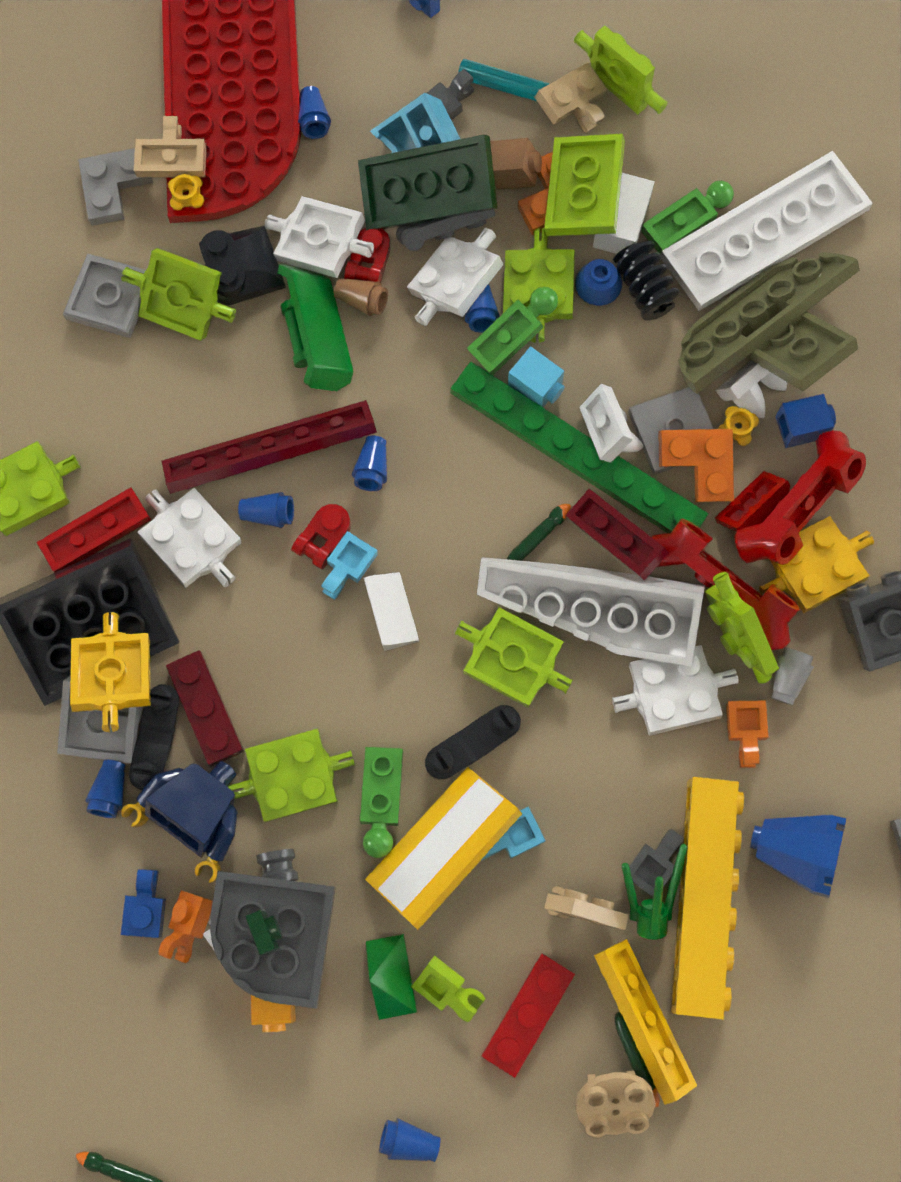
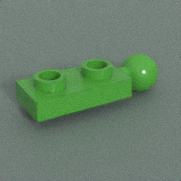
[641,180,734,255]
[467,286,558,375]
[360,747,403,858]

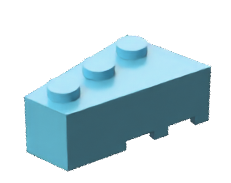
[370,93,460,153]

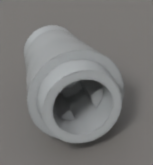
[771,648,814,705]

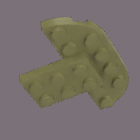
[678,253,860,394]

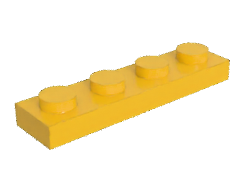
[594,939,697,1105]

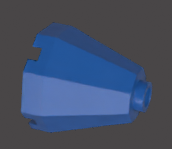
[750,815,846,898]

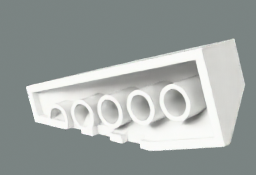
[477,557,705,667]

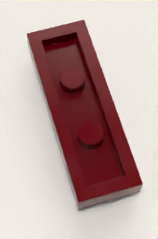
[565,489,669,581]
[166,650,245,767]

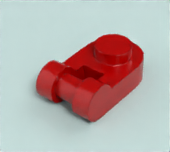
[344,228,391,283]
[291,504,351,570]

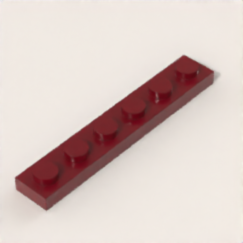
[161,400,377,494]

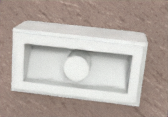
[364,572,419,651]

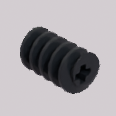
[613,240,680,321]

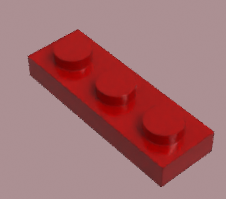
[36,487,151,573]
[481,953,575,1078]

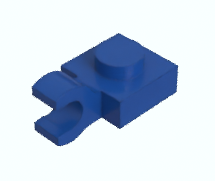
[121,869,166,938]

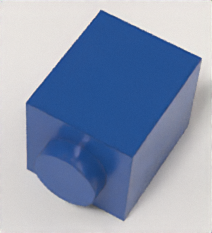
[775,394,836,449]

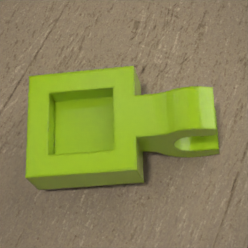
[411,955,486,1022]

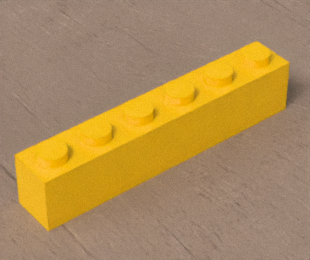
[671,777,744,1020]

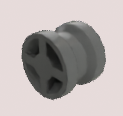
[256,849,299,881]

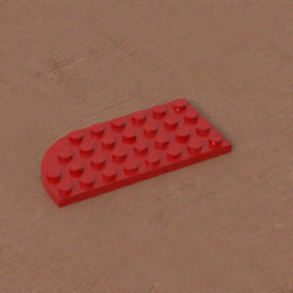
[162,0,301,223]

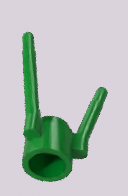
[622,844,687,940]

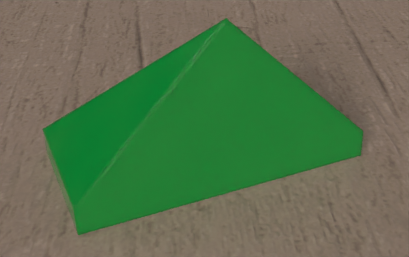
[366,934,417,1020]

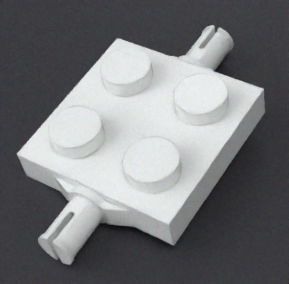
[265,196,374,278]
[407,228,504,326]
[138,488,241,588]
[612,645,739,736]

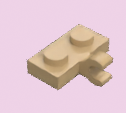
[534,62,607,133]
[134,116,206,177]
[544,886,628,930]

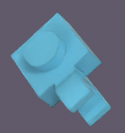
[321,531,378,600]
[481,806,546,861]

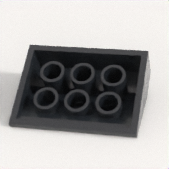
[0,538,180,706]

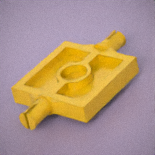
[759,516,874,613]
[70,612,151,732]

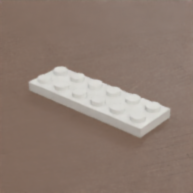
[661,151,873,311]

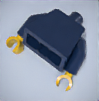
[121,761,238,883]

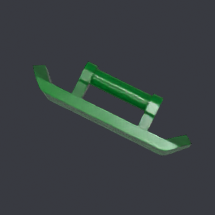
[277,264,353,392]

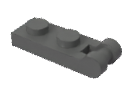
[396,209,496,251]

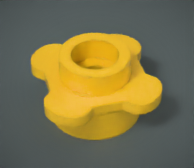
[168,174,204,210]
[718,406,759,446]

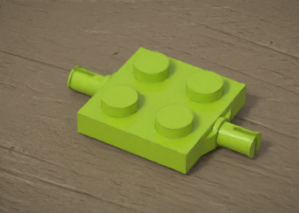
[573,25,668,115]
[503,228,575,343]
[121,248,236,341]
[0,441,81,536]
[704,572,779,684]
[455,607,573,708]
[228,728,355,822]

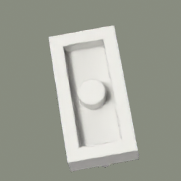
[715,361,787,418]
[579,384,644,463]

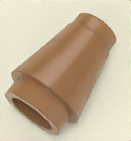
[334,278,388,316]

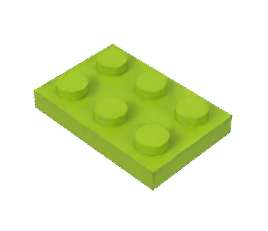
[544,134,625,236]

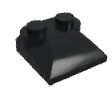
[199,226,286,306]

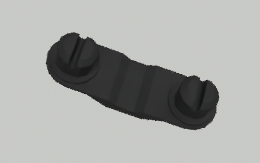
[129,684,179,790]
[425,705,521,779]

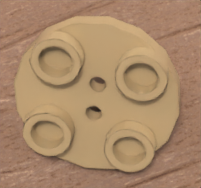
[575,1070,656,1138]

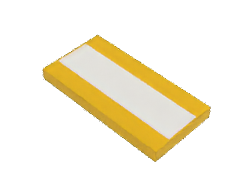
[365,767,522,930]

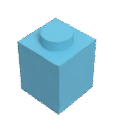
[508,346,565,407]

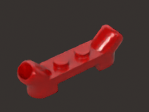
[734,430,866,565]
[652,519,800,650]

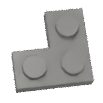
[78,148,153,226]

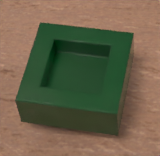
[245,910,282,955]

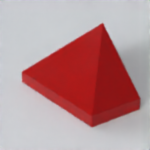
[715,471,790,531]

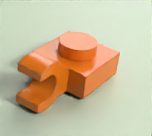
[726,700,769,768]
[159,890,213,963]

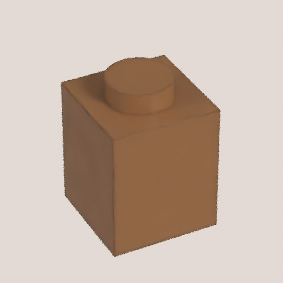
[490,138,542,189]

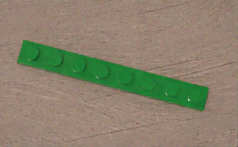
[450,361,709,533]

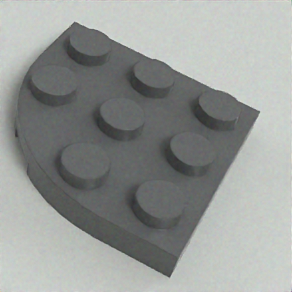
[210,871,336,1009]

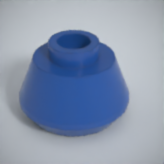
[575,259,623,306]

